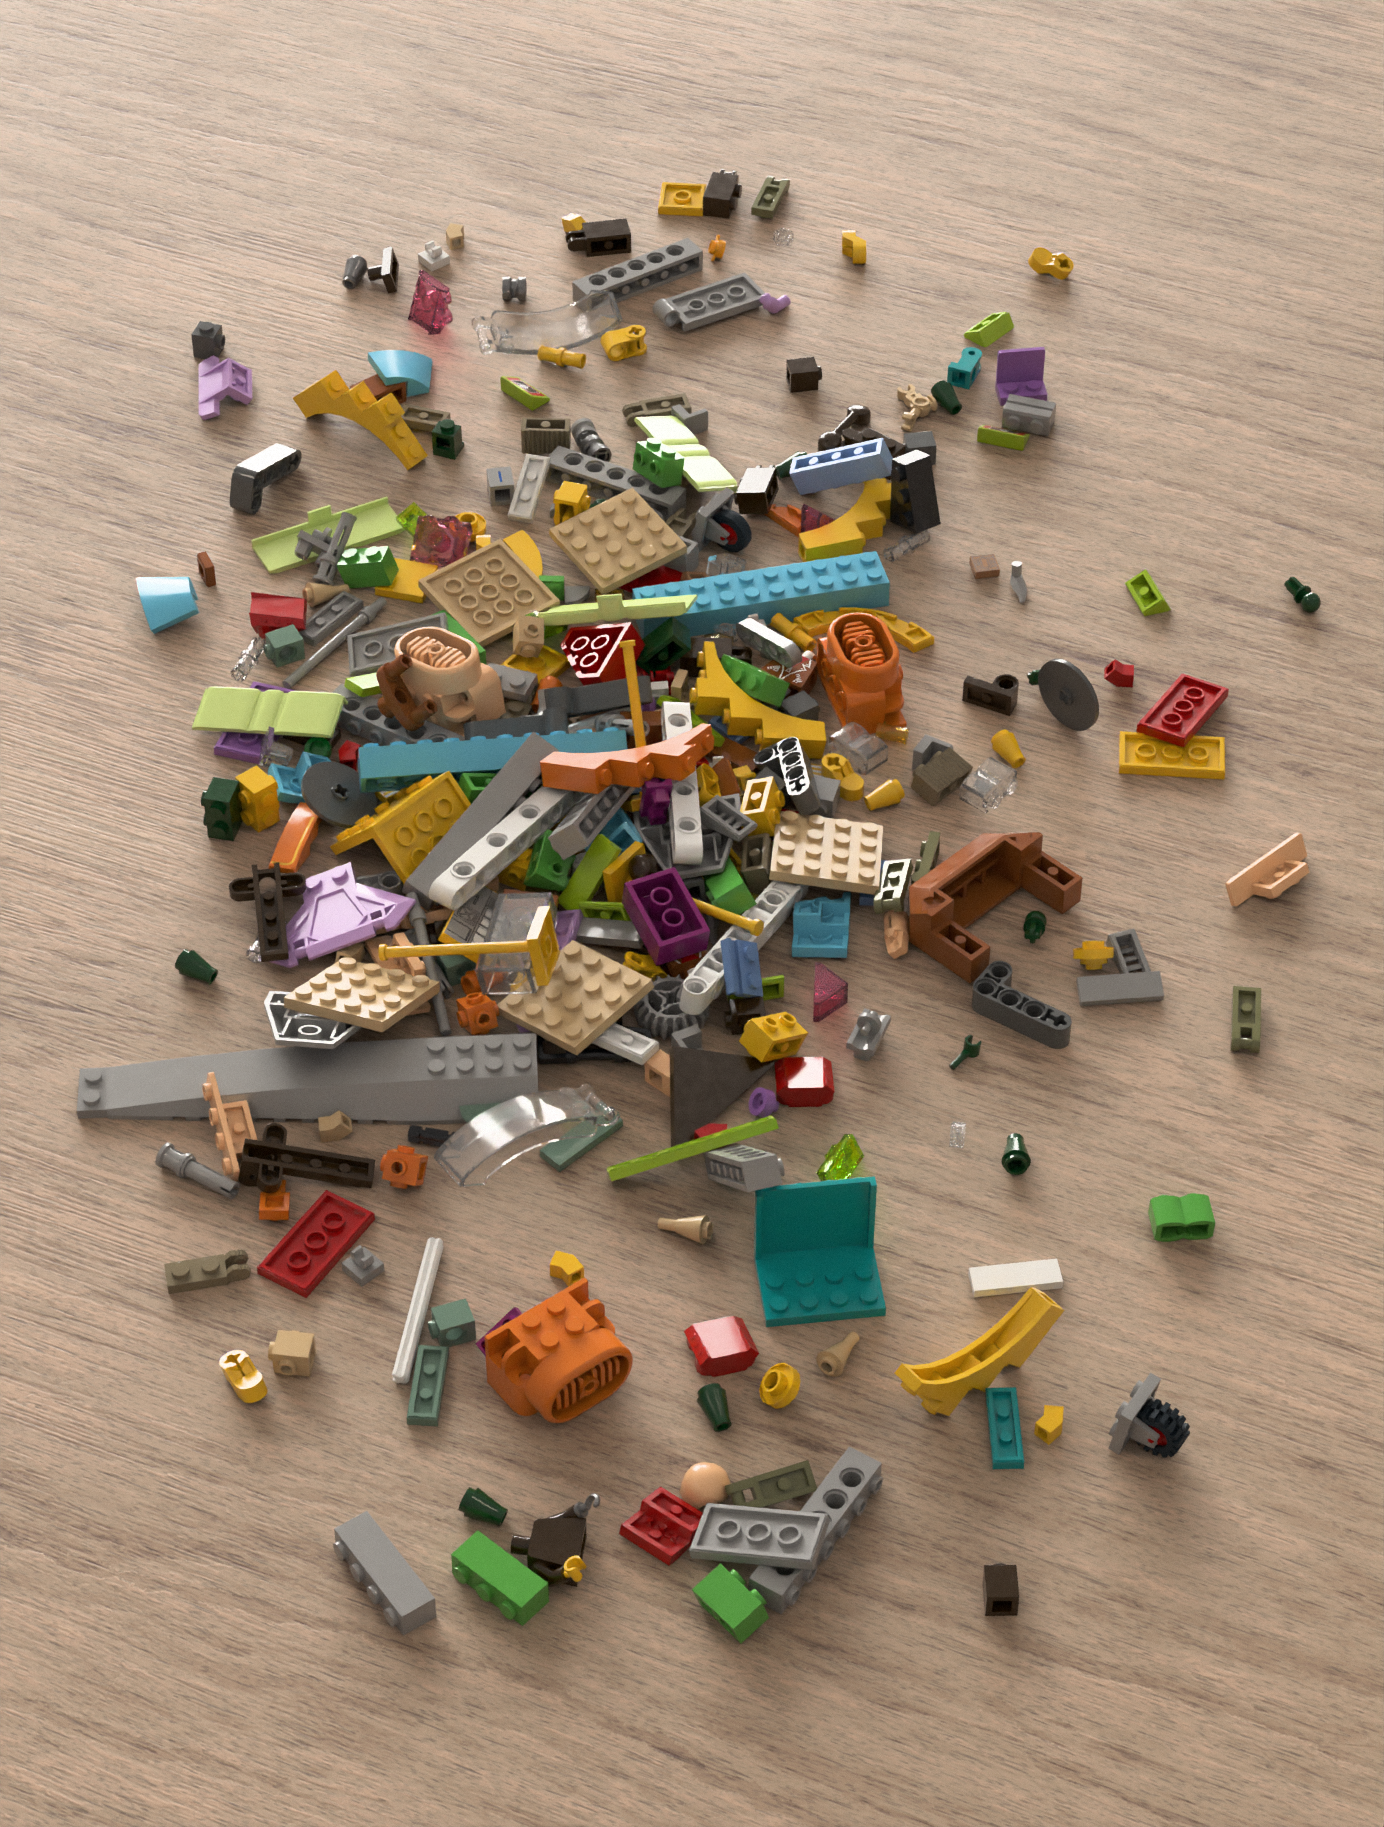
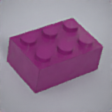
[622,867,710,966]

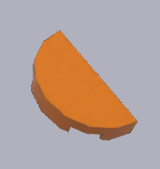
[764,504,806,537]

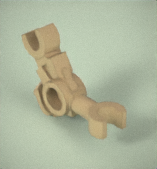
[897,384,937,432]

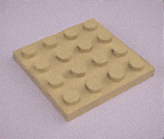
[549,487,687,595]
[418,539,560,647]
[769,811,883,895]
[497,940,654,1055]
[284,957,440,1032]

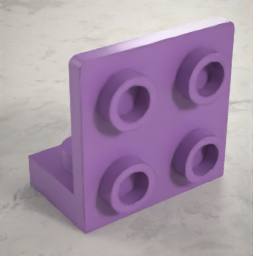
[995,347,1047,406]

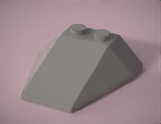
[633,794,741,879]
[264,991,363,1049]

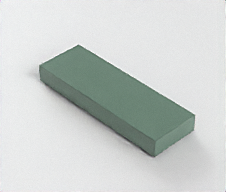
[540,1105,623,1172]
[407,1345,449,1427]

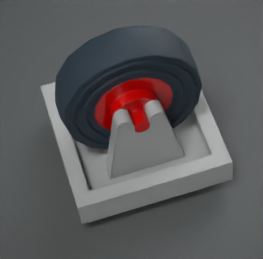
[691,487,752,553]

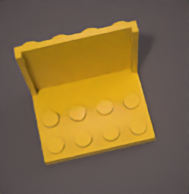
[330,771,471,884]

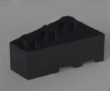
[890,450,941,534]

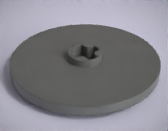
[1038,659,1099,731]
[301,762,377,828]

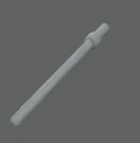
[282,597,387,689]
[407,892,452,1036]

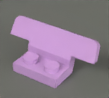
[199,355,252,420]

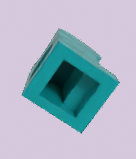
[947,347,982,390]

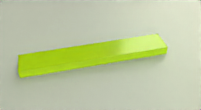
[606,1116,779,1181]

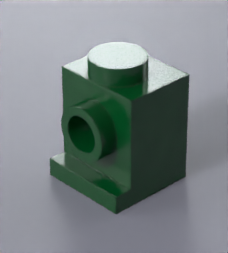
[432,419,464,460]

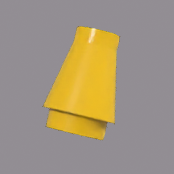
[991,729,1026,768]
[863,779,905,811]

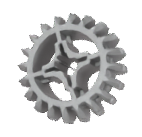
[634,974,710,1041]

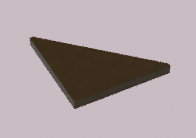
[669,1046,775,1147]

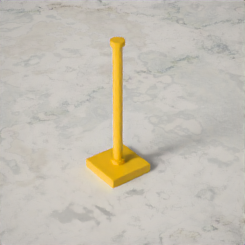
[619,640,646,812]
[602,841,764,936]
[378,906,560,986]

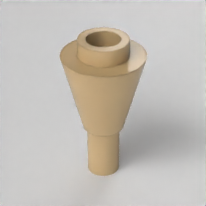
[302,583,350,607]
[658,1215,713,1245]
[816,1332,859,1377]

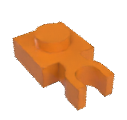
[259,1180,290,1221]

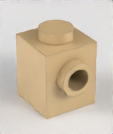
[513,615,544,658]
[268,1330,316,1377]

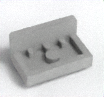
[488,663,538,702]

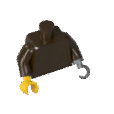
[511,1493,600,1587]

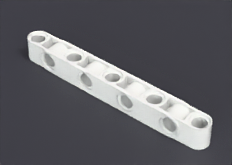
[661,701,703,865]
[429,786,585,910]
[679,880,809,1015]

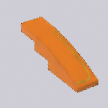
[269,802,323,873]

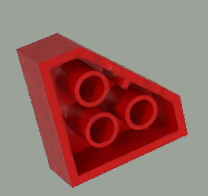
[560,622,645,686]

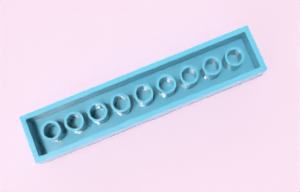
[632,551,890,639]
[358,727,627,793]

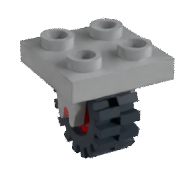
[1108,1373,1190,1458]

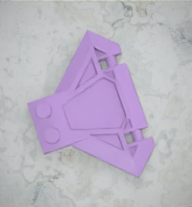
[269,862,416,968]

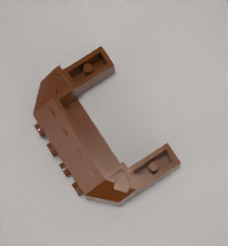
[907,832,1083,984]

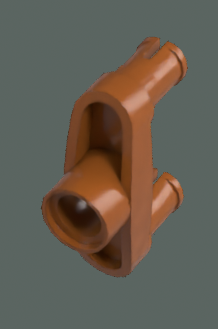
[376,654,438,731]

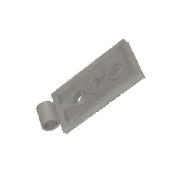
[653,273,765,332]

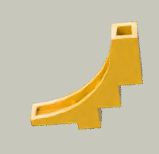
[293,370,428,470]
[798,478,891,562]
[689,641,826,759]
[894,1287,1065,1416]

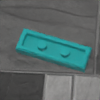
[985,1387,1024,1469]

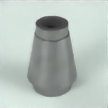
[342,255,368,289]

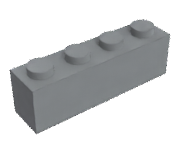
[333,1511,436,1636]

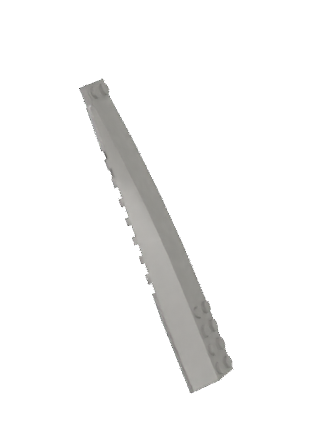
[77,1032,539,1125]

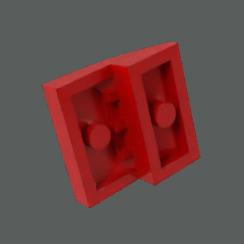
[619,1486,703,1566]

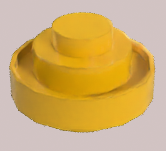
[450,512,486,543]
[1073,941,1114,970]
[759,1363,801,1409]

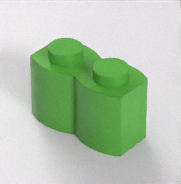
[1148,1193,1215,1242]

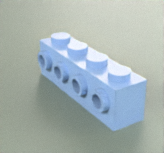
[789,438,893,495]

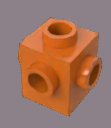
[456,992,499,1035]
[380,1145,428,1189]

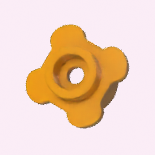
[708,234,726,262]

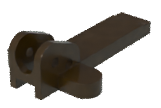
[229,862,306,962]
[238,1123,375,1193]

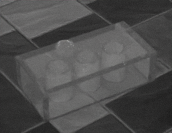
[475,892,559,995]

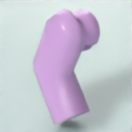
[759,293,791,314]

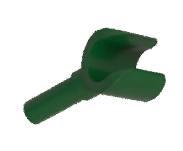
[949,1035,981,1070]

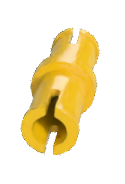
[537,345,586,369]
[770,613,817,652]

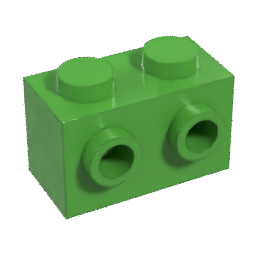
[632,438,685,488]
[336,546,399,589]
[523,829,576,892]
[692,1563,769,1644]

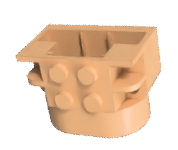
[394,627,506,736]

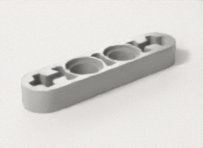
[736,618,802,668]

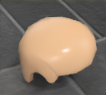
[680,1462,731,1510]

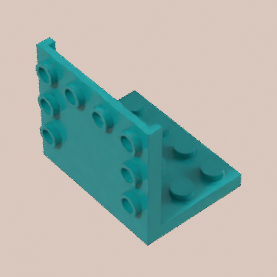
[754,1176,886,1327]

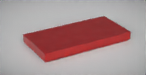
[1136,674,1229,748]
[257,1190,375,1298]

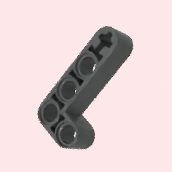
[230,443,302,515]
[544,676,653,718]
[463,707,569,740]
[753,737,821,815]
[972,961,1072,1049]

